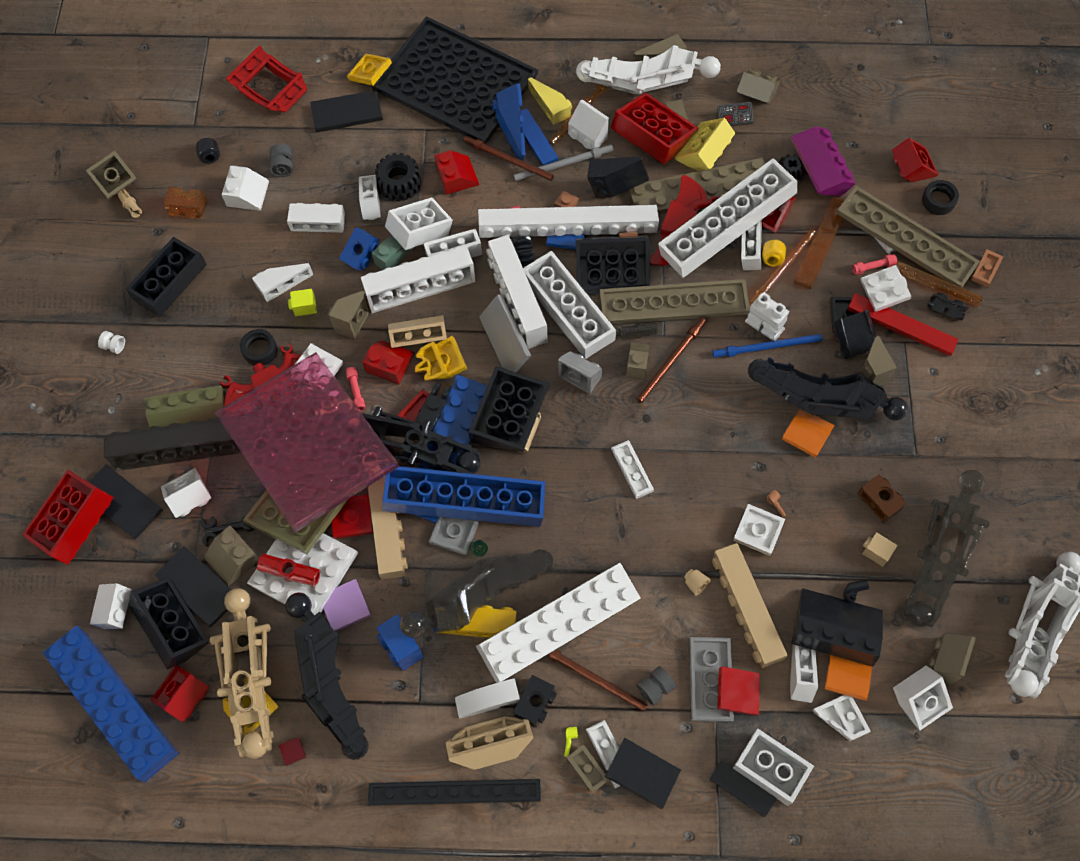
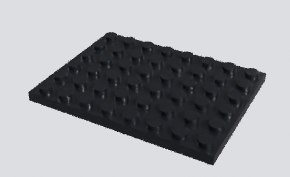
[371,16,538,144]

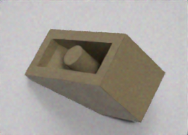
[626,342,650,379]

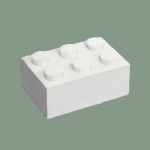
[385,197,453,250]
[733,729,814,806]

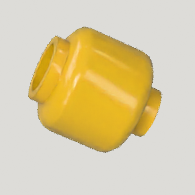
[762,240,786,267]

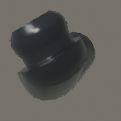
[843,580,869,603]

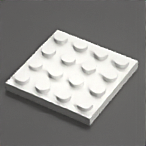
[247,533,358,615]

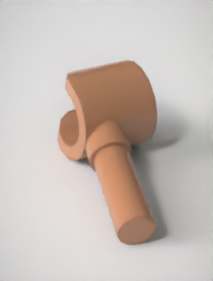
[766,490,786,518]

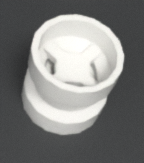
[98,331,125,354]

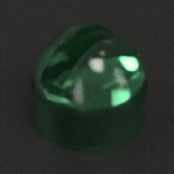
[470,539,488,557]

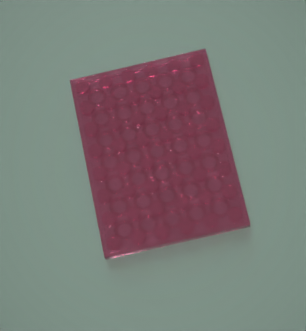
[215,352,399,533]

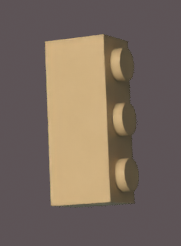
[388,315,447,348]

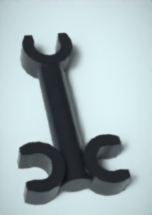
[200,516,254,547]

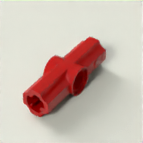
[257,553,321,587]

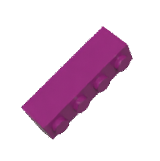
[790,126,856,197]

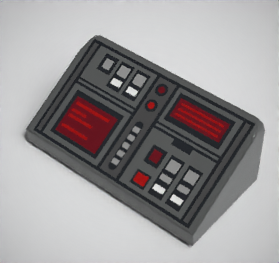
[716,102,753,126]

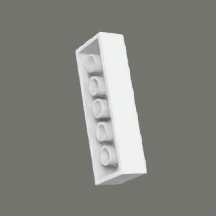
[486,235,548,349]
[361,245,476,313]
[523,251,616,359]

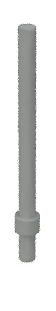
[513,144,614,181]

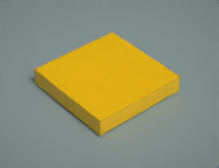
[347,54,392,86]

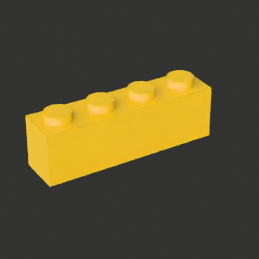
[432,602,517,638]

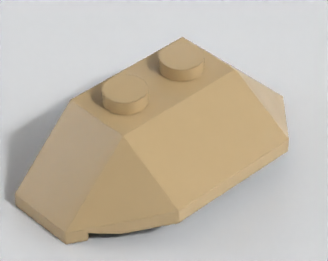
[446,716,533,770]

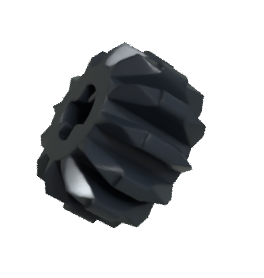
[778,154,806,181]
[512,235,534,266]

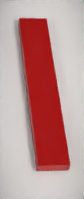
[847,293,958,356]

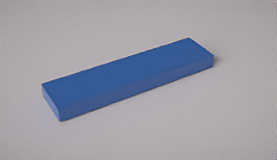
[520,108,558,166]

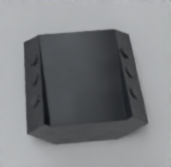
[833,310,877,359]

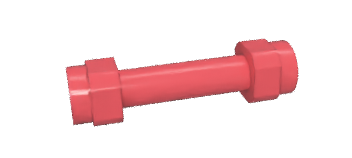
[852,254,897,275]
[345,367,366,412]

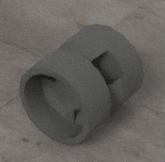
[270,144,293,177]
[636,666,676,706]

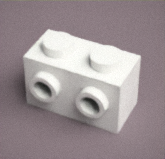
[90,583,132,629]

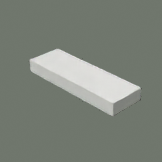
[611,440,654,499]
[586,720,620,789]

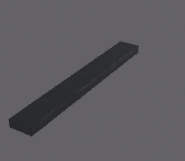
[368,779,541,806]

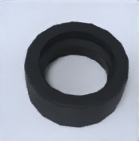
[922,180,959,215]
[240,329,278,366]

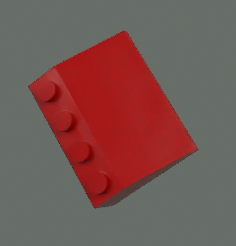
[610,92,699,165]
[22,469,114,565]

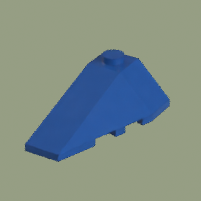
[492,84,525,161]

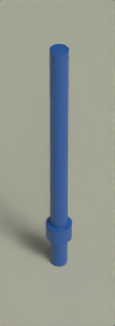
[712,334,822,358]

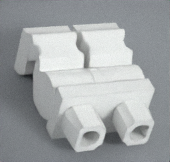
[745,293,790,341]

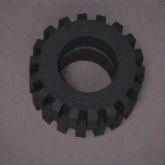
[375,153,421,201]

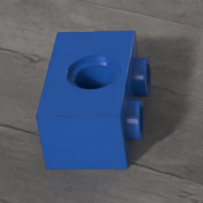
[339,227,380,271]

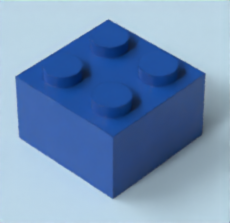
[376,614,424,671]

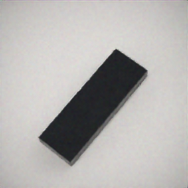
[709,761,777,818]

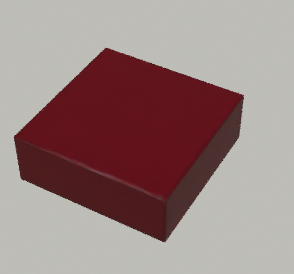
[279,737,307,766]

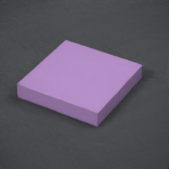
[323,579,371,632]

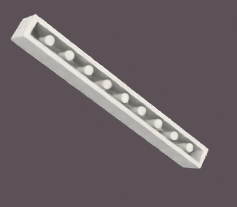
[478,205,659,238]

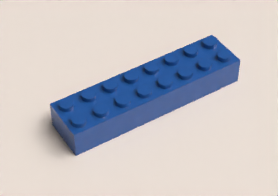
[382,465,545,527]
[42,625,180,783]

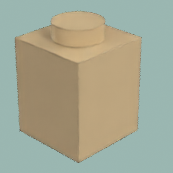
[862,532,898,567]

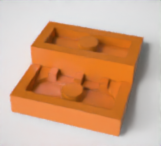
[782,409,835,458]
[825,654,872,701]

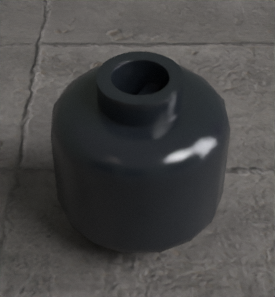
[196,138,220,164]

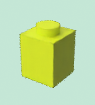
[288,289,317,316]

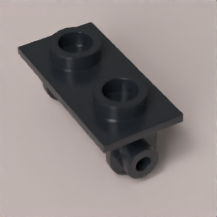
[927,292,969,321]

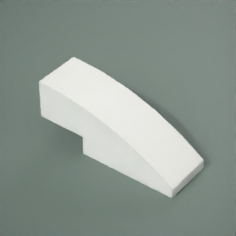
[455,678,520,719]

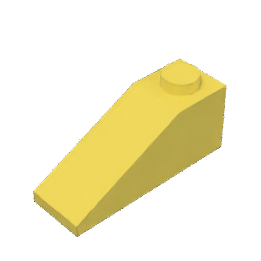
[528,78,572,125]

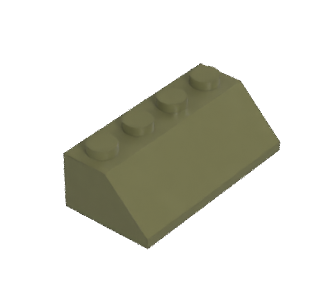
[145,385,230,441]

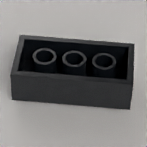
[126,236,207,317]

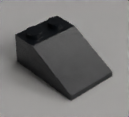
[587,156,649,198]

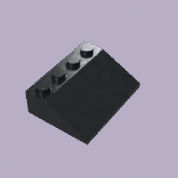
[575,236,650,294]
[469,366,549,452]
[791,588,883,667]

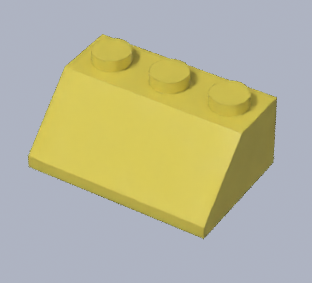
[675,118,735,171]

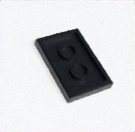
[604,738,681,810]

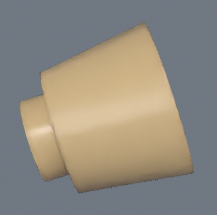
[684,569,711,596]

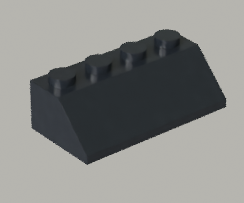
[128,577,209,670]

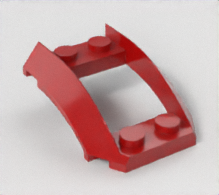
[226,45,307,113]

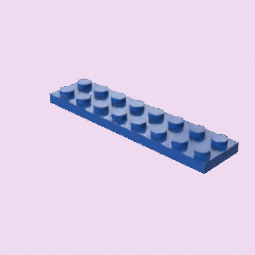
[411,374,487,524]

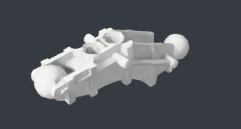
[576,45,721,95]
[1005,552,1080,699]

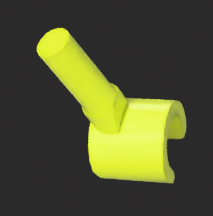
[564,727,578,757]

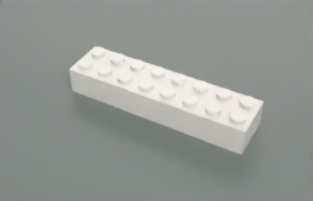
[658,159,797,278]
[476,563,641,683]

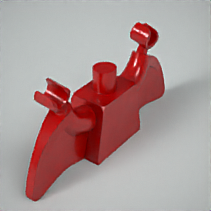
[650,175,719,266]
[219,344,302,424]

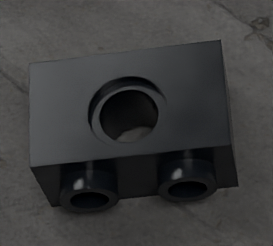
[513,675,557,728]

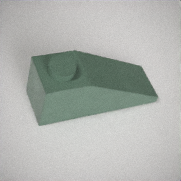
[372,236,414,270]

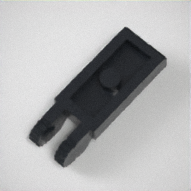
[415,382,452,432]

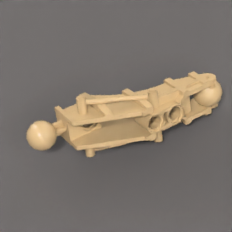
[210,588,274,759]

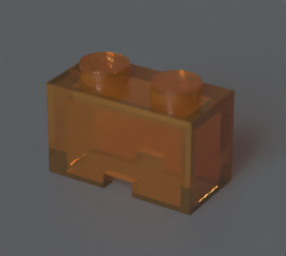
[163,187,207,218]

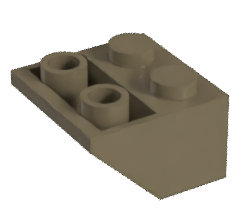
[737,68,780,103]

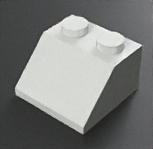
[568,100,609,150]
[222,166,269,211]
[161,468,211,518]
[893,666,953,730]

